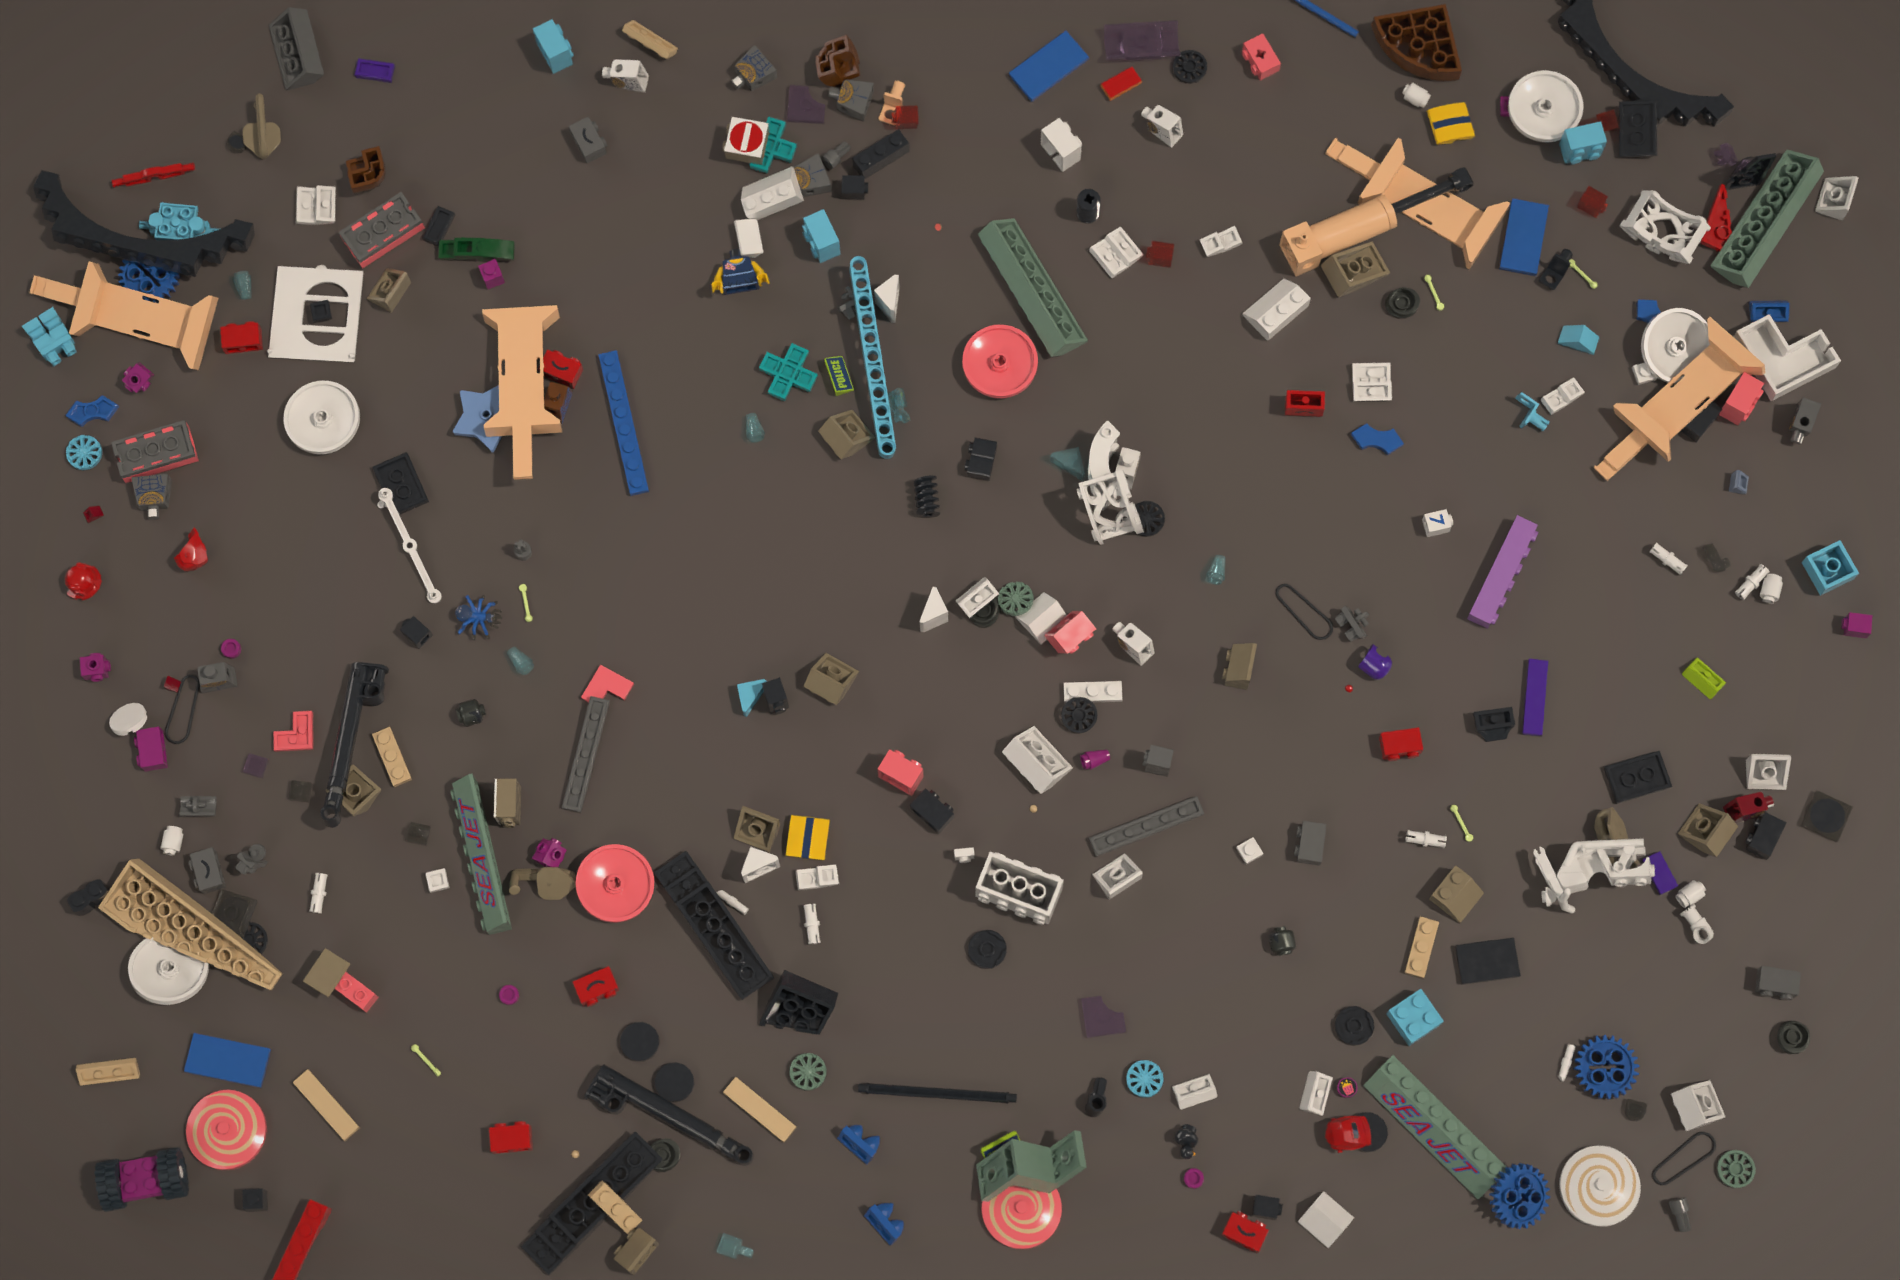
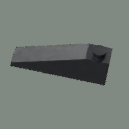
[1725,153,1776,190]

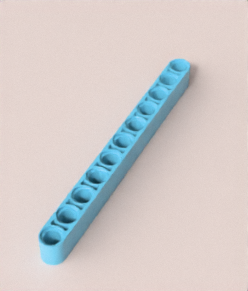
[850,256,896,459]

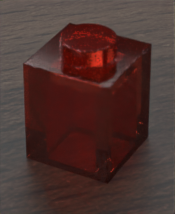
[891,106,919,129]
[1596,110,1619,133]
[1577,186,1608,218]
[1146,241,1174,268]

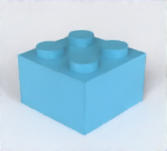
[533,19,574,74]
[1559,122,1607,164]
[802,209,841,263]
[1802,540,1859,596]
[1386,989,1444,1046]

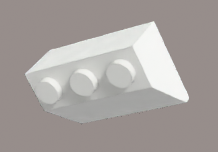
[741,167,804,220]
[1242,279,1311,341]
[1002,726,1073,794]

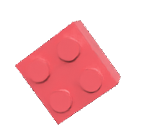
[1719,372,1764,425]
[1044,611,1096,654]
[878,749,924,796]

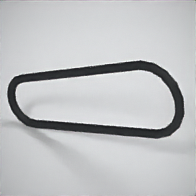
[1276,584,1333,640]
[165,675,200,744]
[1653,1132,1716,1185]

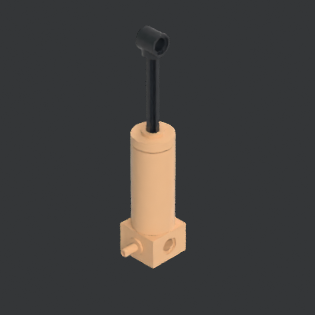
[1279,167,1474,277]

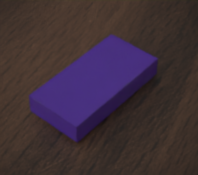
[355,58,395,83]
[1642,851,1678,895]

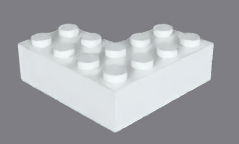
[1733,314,1841,401]

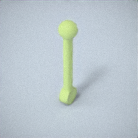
[1569,259,1598,289]
[1424,275,1444,311]
[519,584,533,622]
[1450,805,1473,842]
[411,1044,441,1076]

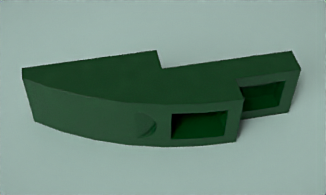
[438,237,515,261]

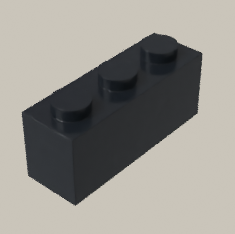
[853,129,910,179]

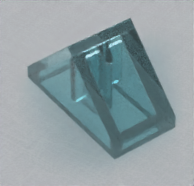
[1050,447,1085,481]

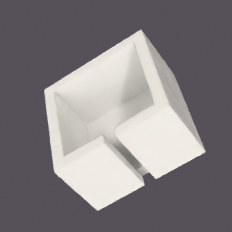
[1041,118,1082,172]

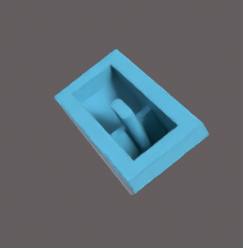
[1558,325,1599,355]
[737,679,767,717]

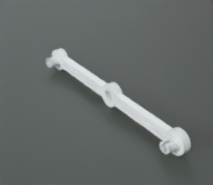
[378,488,442,604]

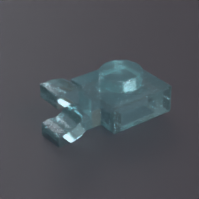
[888,388,911,423]
[717,1233,754,1259]

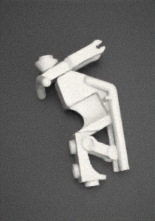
[1533,838,1655,913]

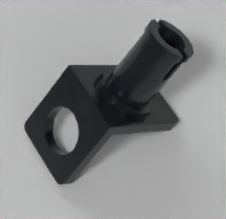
[1539,249,1573,290]

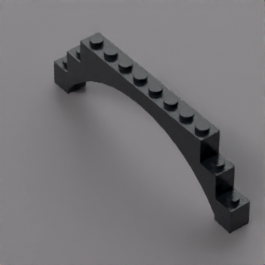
[1558,0,1734,127]
[33,170,255,277]

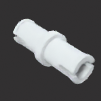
[1649,542,1688,575]
[1735,564,1769,600]
[1405,830,1447,848]
[309,873,328,914]
[803,904,821,945]

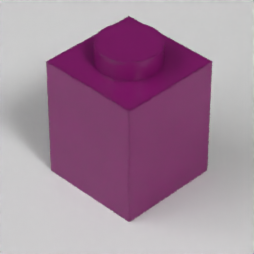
[478,259,505,290]
[1841,612,1873,639]

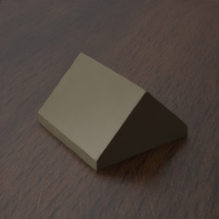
[367,268,411,313]
[326,764,381,817]
[733,806,781,852]
[303,948,350,997]

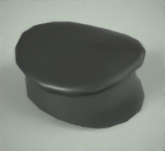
[1385,287,1420,318]
[970,597,1000,628]
[1777,1020,1810,1054]
[650,1139,680,1172]

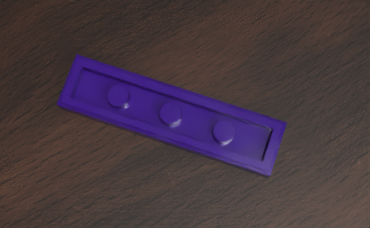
[1522,659,1548,737]

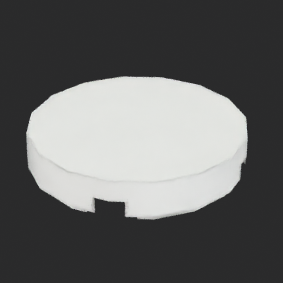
[109,703,147,736]

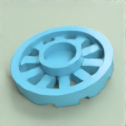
[66,435,102,470]
[1126,1060,1163,1098]

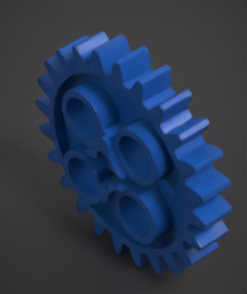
[118,260,180,303]
[1574,1035,1640,1100]
[1489,1163,1550,1229]

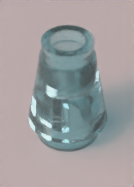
[233,271,252,300]
[746,413,765,443]
[1206,555,1226,585]
[507,647,534,675]

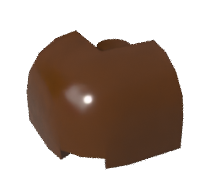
[816,35,860,87]
[346,146,385,194]

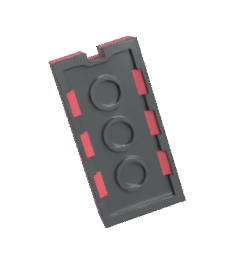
[339,192,425,269]
[111,420,199,483]

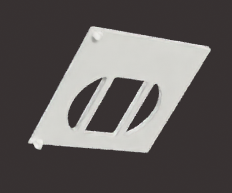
[267,265,364,362]

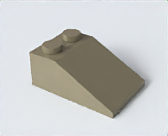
[1321,241,1390,297]

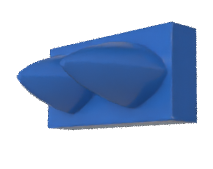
[837,1125,880,1164]
[864,1203,904,1246]

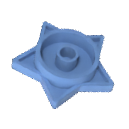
[453,385,502,453]

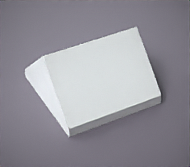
[1815,176,1859,221]
[874,275,900,323]
[920,587,948,633]
[1015,592,1067,645]
[1746,754,1791,790]
[741,847,780,883]
[1092,853,1143,900]
[1298,1191,1354,1248]

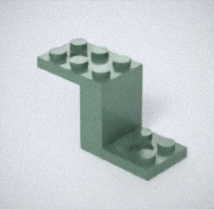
[976,1130,1087,1202]

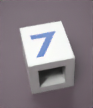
[1422,509,1453,537]

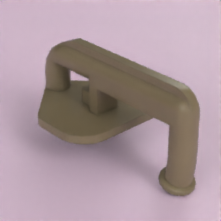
[243,93,281,160]
[1594,807,1641,869]
[509,867,577,900]

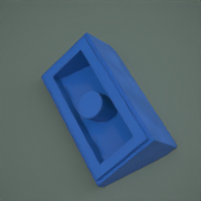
[1749,300,1790,322]

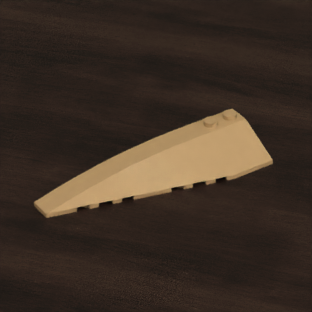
[98,859,283,990]

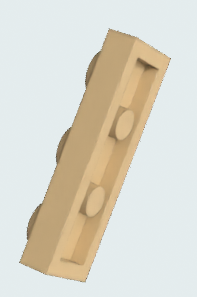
[622,20,678,59]
[372,727,412,787]
[1404,916,1439,979]
[76,1058,140,1086]
[588,1181,642,1235]

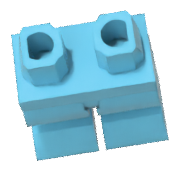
[22,307,77,366]

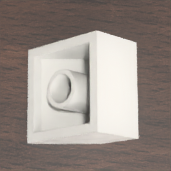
[1671,1080,1725,1131]

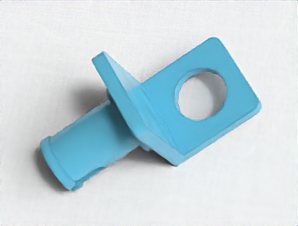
[1515,392,1550,431]

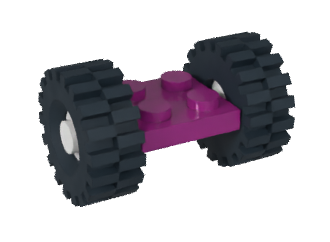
[95,1147,189,1212]

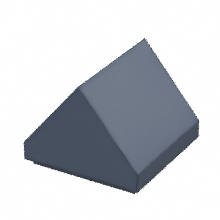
[1729,470,1749,494]

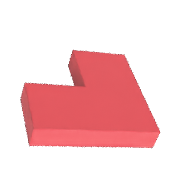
[581,665,634,703]
[274,711,313,752]

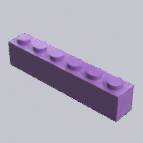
[1467,515,1539,629]

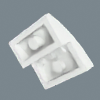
[296,185,336,225]
[1089,227,1143,278]
[1352,363,1392,401]

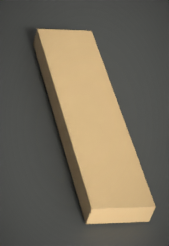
[293,1069,360,1141]
[723,1077,797,1143]

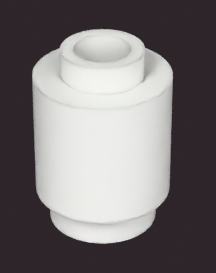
[1402,83,1431,108]
[1760,574,1783,604]
[160,826,184,856]
[1675,880,1706,908]

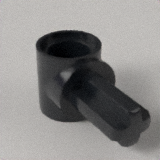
[1085,1077,1107,1117]

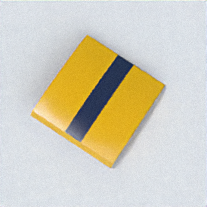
[1427,102,1475,144]
[786,815,830,860]

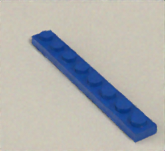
[598,350,649,496]

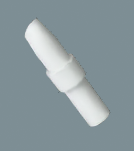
[716,890,749,915]
[1558,1044,1576,1082]

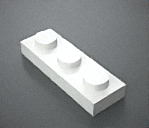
[1064,681,1122,703]

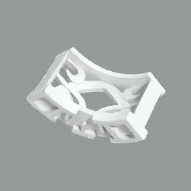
[1620,190,1711,264]
[1088,421,1120,510]
[1077,469,1144,545]

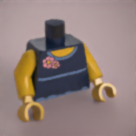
[712,249,770,295]

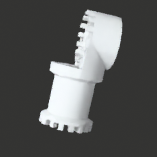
[1680,904,1714,944]

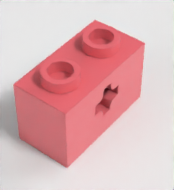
[1242,34,1281,80]
[334,972,379,1013]

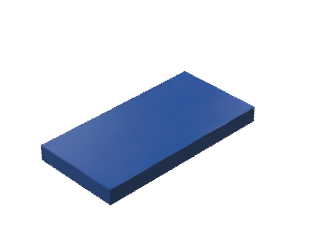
[1009,31,1089,102]
[1499,198,1549,276]
[184,1033,271,1088]

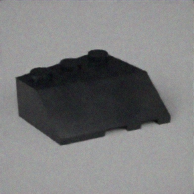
[758,970,838,1035]

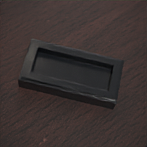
[422,206,455,246]

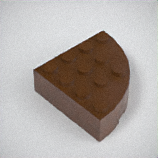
[1372,4,1462,81]

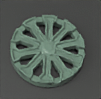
[998,582,1034,616]
[789,1053,827,1091]
[1717,1150,1756,1188]

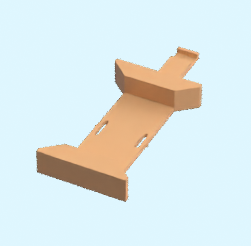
[1326,138,1510,270]
[29,261,218,370]
[482,305,562,480]
[1594,317,1766,481]

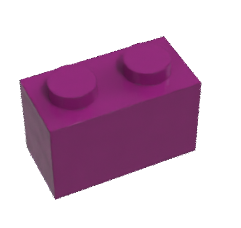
[134,726,168,772]

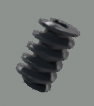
[1077,189,1101,224]
[914,475,940,518]

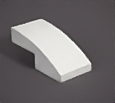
[1200,226,1243,257]
[1541,378,1585,415]
[795,865,839,890]

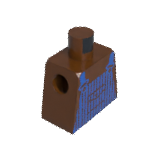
[544,382,573,424]

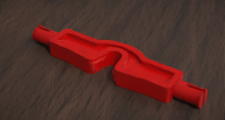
[112,162,196,187]

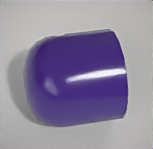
[1358,644,1392,680]

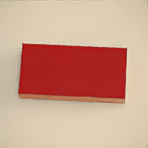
[1101,66,1142,101]

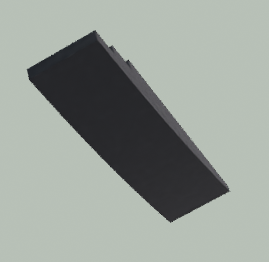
[654,851,774,1000]
[521,1131,663,1276]

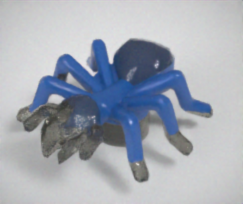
[455,595,502,640]

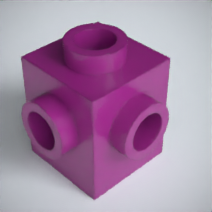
[122,363,154,393]
[80,653,111,682]
[532,838,567,867]

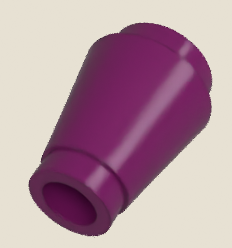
[1080,749,1110,770]

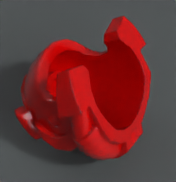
[65,562,102,600]

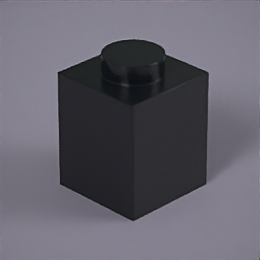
[842,175,868,200]
[400,616,433,649]
[243,1188,268,1212]
[1252,1195,1283,1220]

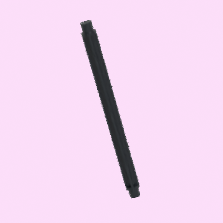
[858,1082,1017,1104]

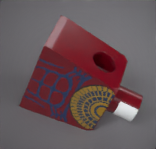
[1723,792,1774,823]

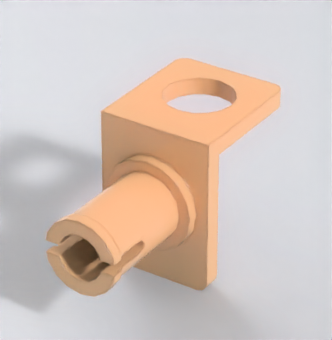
[879,81,905,126]

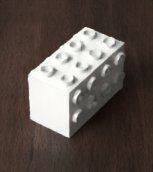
[976,852,1064,925]

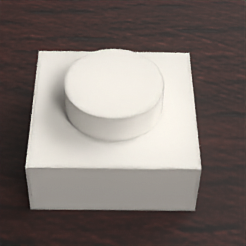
[1632,363,1657,385]
[1236,837,1263,864]
[954,847,974,863]
[426,868,450,893]

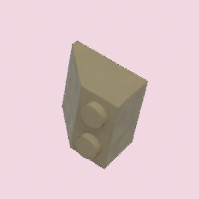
[818,410,875,459]
[1222,643,1257,690]
[804,653,859,705]
[1678,803,1738,857]
[1429,865,1484,923]
[614,1227,659,1275]

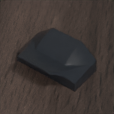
[1473,707,1515,742]

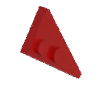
[1699,184,1732,252]

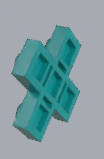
[750,116,797,174]
[759,343,818,401]

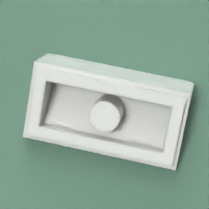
[734,219,763,258]
[956,577,999,618]
[1299,1071,1333,1116]
[1172,1074,1217,1109]

